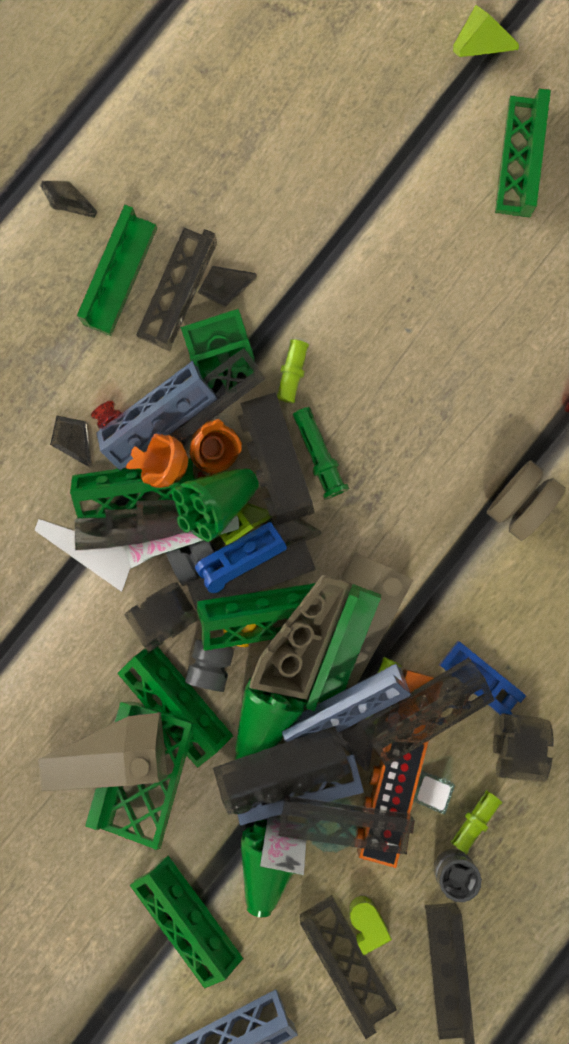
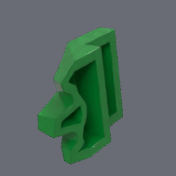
[180,308,255,392]

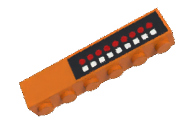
[353,669,444,868]

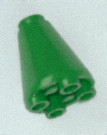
[171,468,259,542]
[235,678,307,768]
[241,820,294,918]

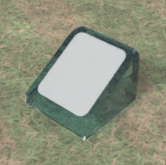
[413,770,455,815]

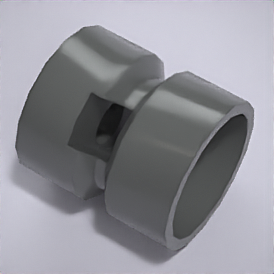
[166,540,222,586]
[185,639,235,692]
[433,849,482,902]

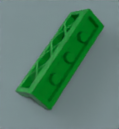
[495,88,551,218]
[76,204,157,336]
[70,458,195,522]
[197,583,316,651]
[306,584,381,711]
[117,642,234,768]
[129,855,244,989]

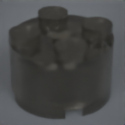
[124,582,200,653]
[493,713,554,782]

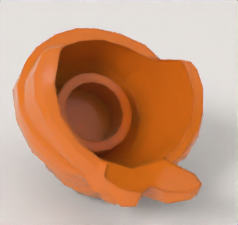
[189,419,242,473]
[126,433,188,488]

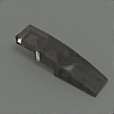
[75,500,184,551]

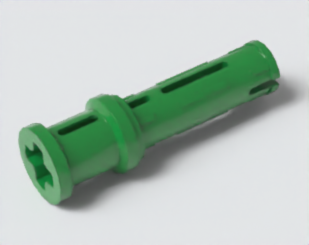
[292,407,350,500]

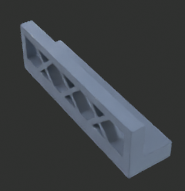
[96,361,217,470]
[282,664,411,751]
[231,754,364,825]
[173,989,298,1044]

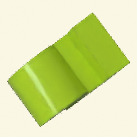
[349,896,392,955]

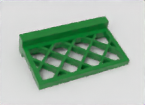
[85,702,195,850]

